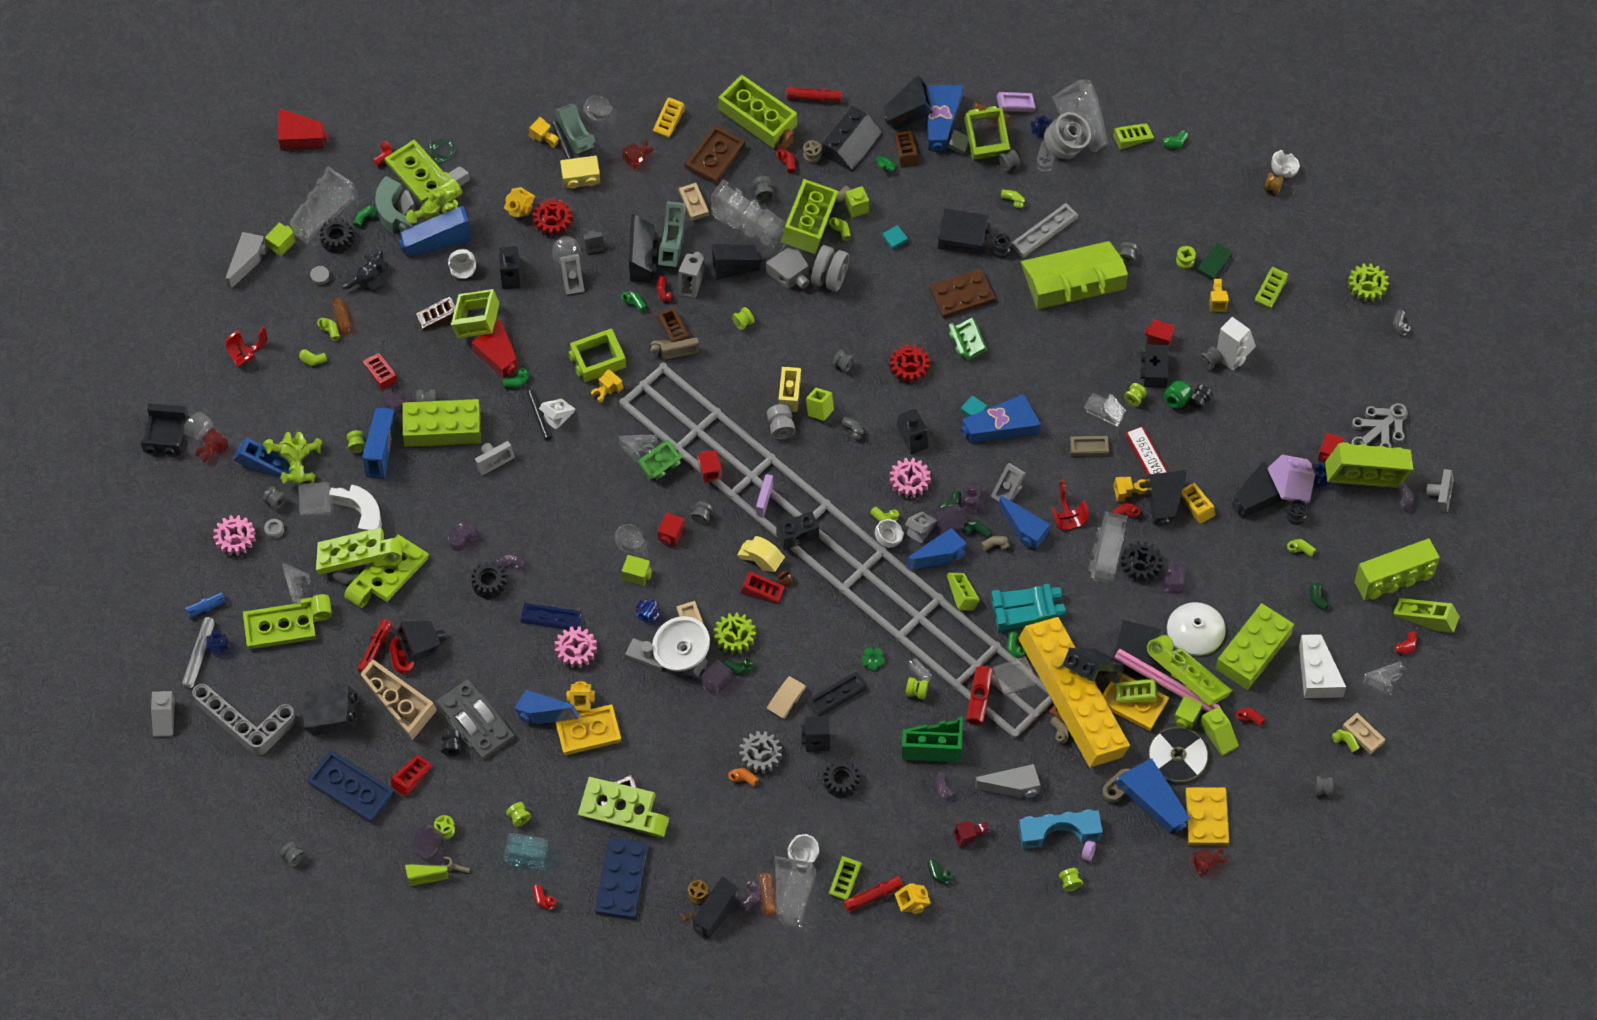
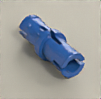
[185,592,226,619]

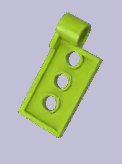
[385,140,462,205]
[316,527,403,575]
[344,534,429,608]
[243,594,332,650]
[1147,635,1232,706]
[578,777,670,838]

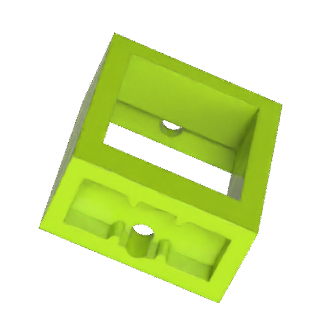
[964,106,1010,160]
[451,289,500,338]
[568,328,626,383]

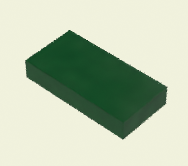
[1197,243,1233,281]

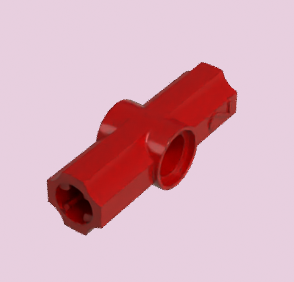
[966,665,993,726]

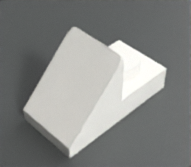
[539,399,575,429]

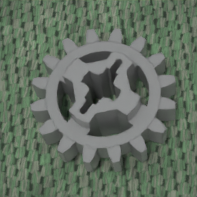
[739,731,782,774]

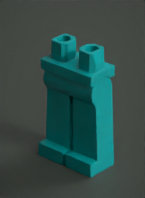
[991,584,1065,633]

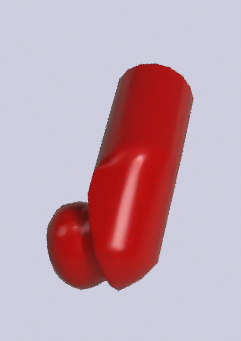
[1111,503,1141,519]

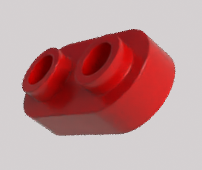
[389,636,414,674]

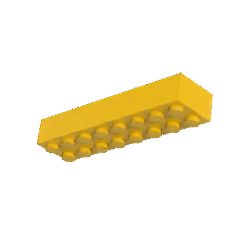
[1018,617,1130,768]

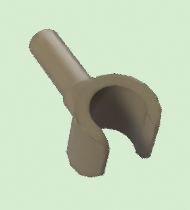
[441,857,470,873]

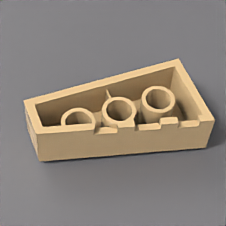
[360,659,437,740]

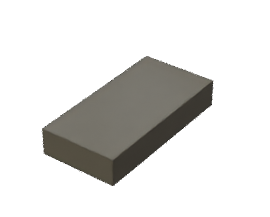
[661,337,699,360]
[1070,436,1109,456]

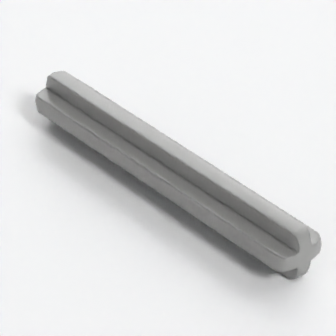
[182,617,215,688]

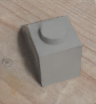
[151,691,175,738]

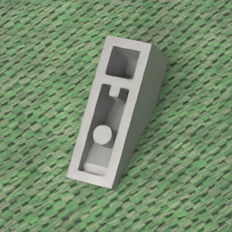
[226,232,267,288]
[975,764,1040,798]

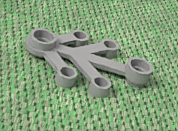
[1351,403,1408,448]

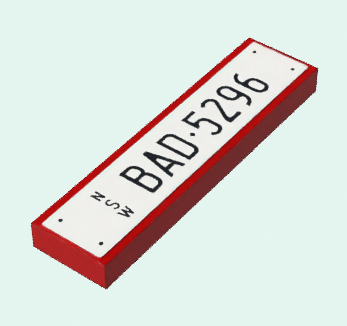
[1125,426,1168,476]

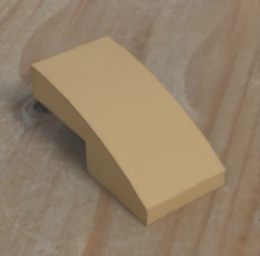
[767,676,806,719]

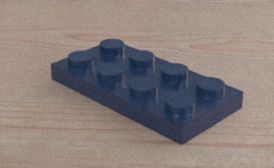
[307,750,395,823]
[595,838,649,920]

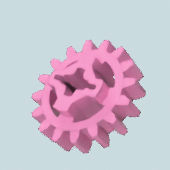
[889,458,931,498]
[213,515,256,556]
[555,627,597,668]

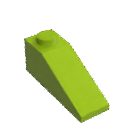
[1393,598,1460,633]

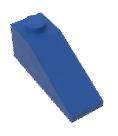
[233,437,291,477]
[999,495,1050,550]
[906,528,967,570]
[514,690,580,724]

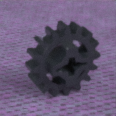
[1121,541,1163,582]

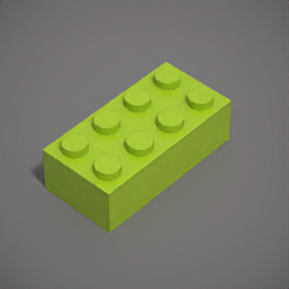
[718,75,797,149]
[780,179,838,254]
[403,399,481,447]
[1325,443,1413,488]
[1354,538,1440,601]
[1216,603,1294,690]

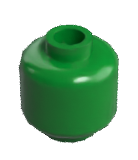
[1164,381,1192,409]

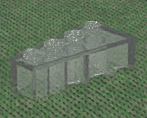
[290,166,358,243]
[711,179,786,248]

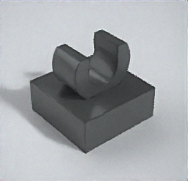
[583,230,605,254]
[683,657,708,680]

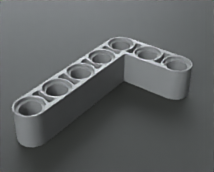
[192,684,296,756]

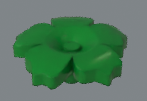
[875,156,897,172]
[861,647,885,671]

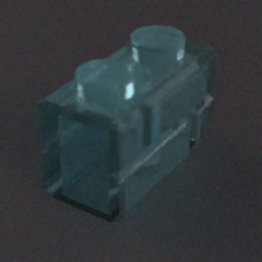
[504,833,549,869]

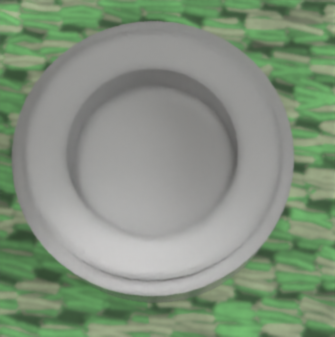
[310,266,330,285]
[264,519,284,539]

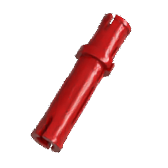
[787,87,842,103]
[357,619,393,673]
[843,876,903,912]

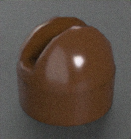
[778,570,793,587]

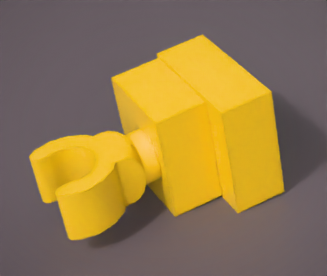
[529,117,559,148]
[1210,279,1229,312]
[591,369,623,403]
[1113,476,1148,502]

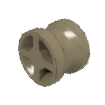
[803,140,821,164]

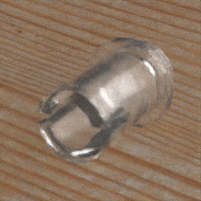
[908,658,932,681]

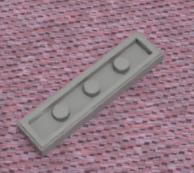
[1011,203,1078,258]

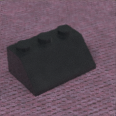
[822,105,882,172]
[629,214,658,282]

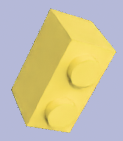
[560,156,600,189]
[779,367,801,412]

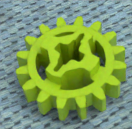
[1348,263,1389,302]
[714,613,756,654]

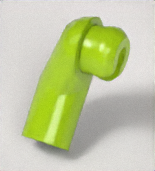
[1001,189,1025,208]
[829,217,851,241]
[317,318,340,341]
[299,349,327,366]
[870,506,899,522]
[1287,539,1316,557]
[1332,729,1360,752]

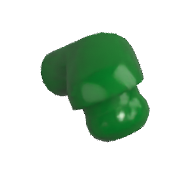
[1162,131,1189,149]
[353,206,378,228]
[621,292,647,312]
[503,369,529,388]
[1007,632,1026,659]

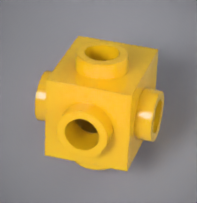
[504,187,535,218]
[567,682,595,712]
[895,883,931,914]

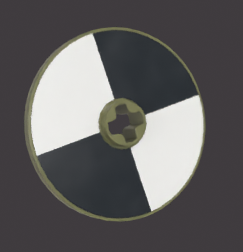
[1148,727,1208,783]

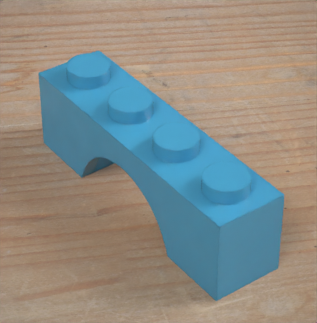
[1018,809,1102,849]

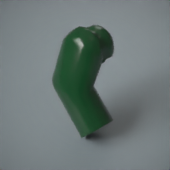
[939,491,961,514]
[962,521,992,538]
[1309,583,1329,611]
[723,658,753,675]
[927,859,953,884]

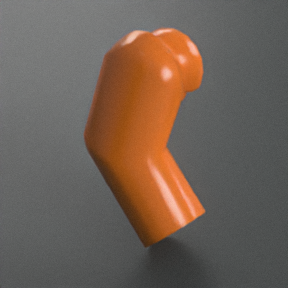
[728,768,759,787]

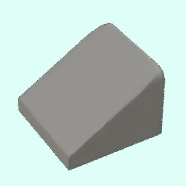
[448,166,470,186]
[397,190,415,216]

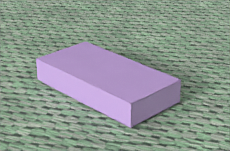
[997,92,1035,112]
[756,474,773,517]

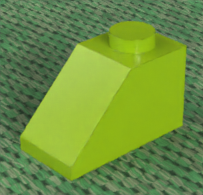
[1200,706,1239,756]

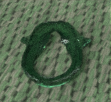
[429,139,455,163]

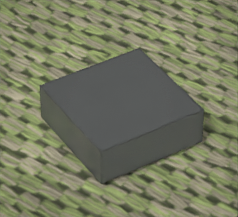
[947,130,969,154]

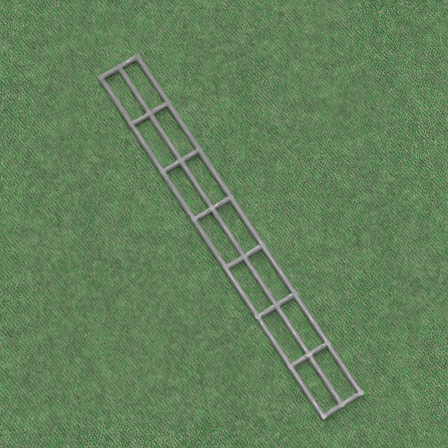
[620,363,1053,739]

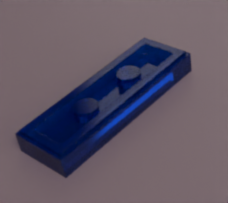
[521,602,582,630]

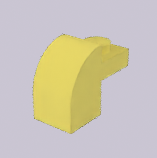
[737,536,785,572]

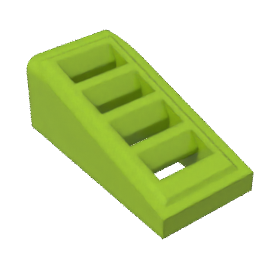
[1113,123,1154,150]
[1254,267,1288,309]
[947,573,980,611]
[1115,679,1158,703]
[829,856,862,900]
[405,865,449,887]

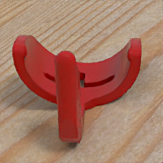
[225,326,268,367]
[1052,480,1089,531]

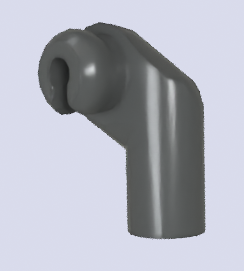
[1392,310,1410,335]
[841,417,864,440]
[332,570,359,585]

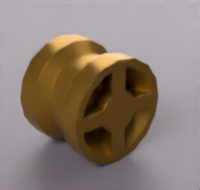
[1264,173,1284,195]
[688,880,708,905]

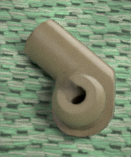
[650,340,671,354]
[1050,716,1069,744]

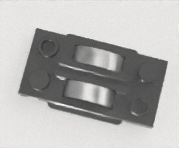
[436,679,515,760]

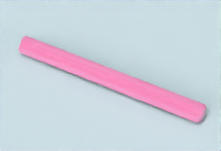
[1115,649,1220,712]

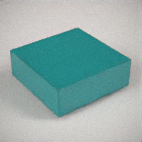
[882,225,908,250]
[961,395,987,417]

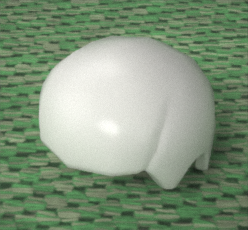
[1271,150,1300,178]
[448,249,476,279]
[875,519,904,548]
[787,834,819,867]

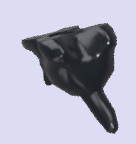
[342,251,388,291]

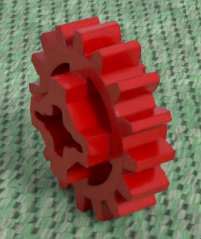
[532,198,573,236]
[889,344,930,383]

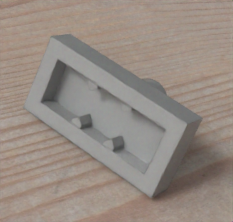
[475,441,515,475]
[1427,469,1454,512]
[625,638,663,671]

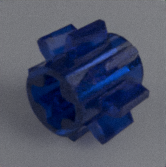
[1031,115,1052,138]
[1312,462,1328,487]
[635,598,660,622]
[207,630,228,655]

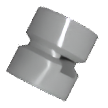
[767,404,796,439]

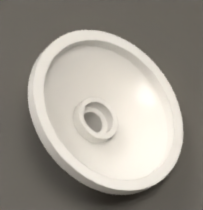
[1167,602,1226,656]
[652,616,710,671]

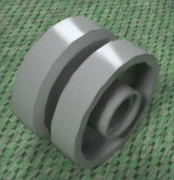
[1044,112,1091,159]
[811,245,849,292]

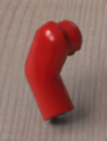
[373,141,392,167]
[776,149,796,173]
[656,276,672,302]
[1395,631,1418,655]
[1236,708,1266,727]
[532,885,556,910]

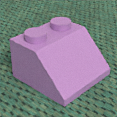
[1267,455,1315,503]

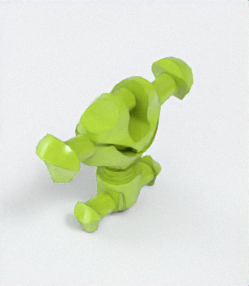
[406,186,459,224]
[263,432,323,484]

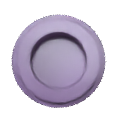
[1082,840,1096,862]

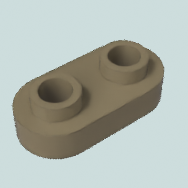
[1102,769,1130,803]

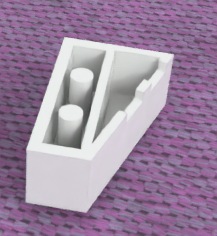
[1217,317,1256,370]
[1299,635,1346,698]

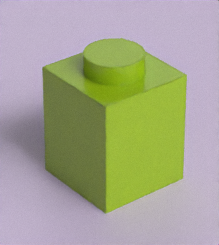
[845,186,869,218]
[265,222,295,256]
[806,388,834,421]
[622,555,652,586]
[1173,696,1203,730]

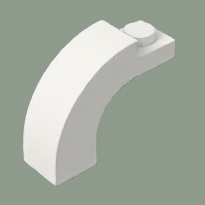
[329,485,382,532]

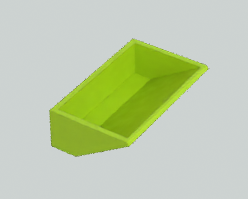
[1021,241,1128,309]

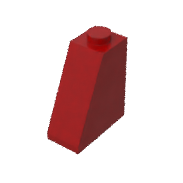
[278,109,327,150]
[472,320,517,378]

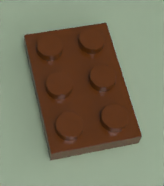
[685,125,745,184]
[929,269,995,318]

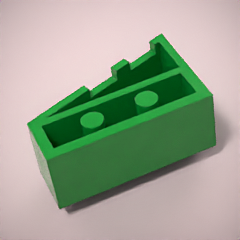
[901,716,963,763]

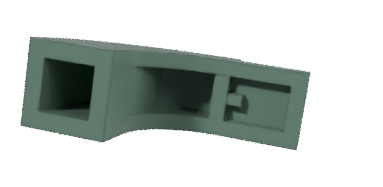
[555,104,596,154]
[375,176,416,234]
[658,201,686,267]

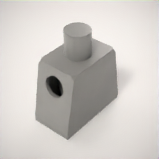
[766,246,810,289]
[678,252,705,299]

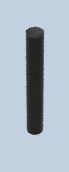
[552,121,574,160]
[527,390,552,441]

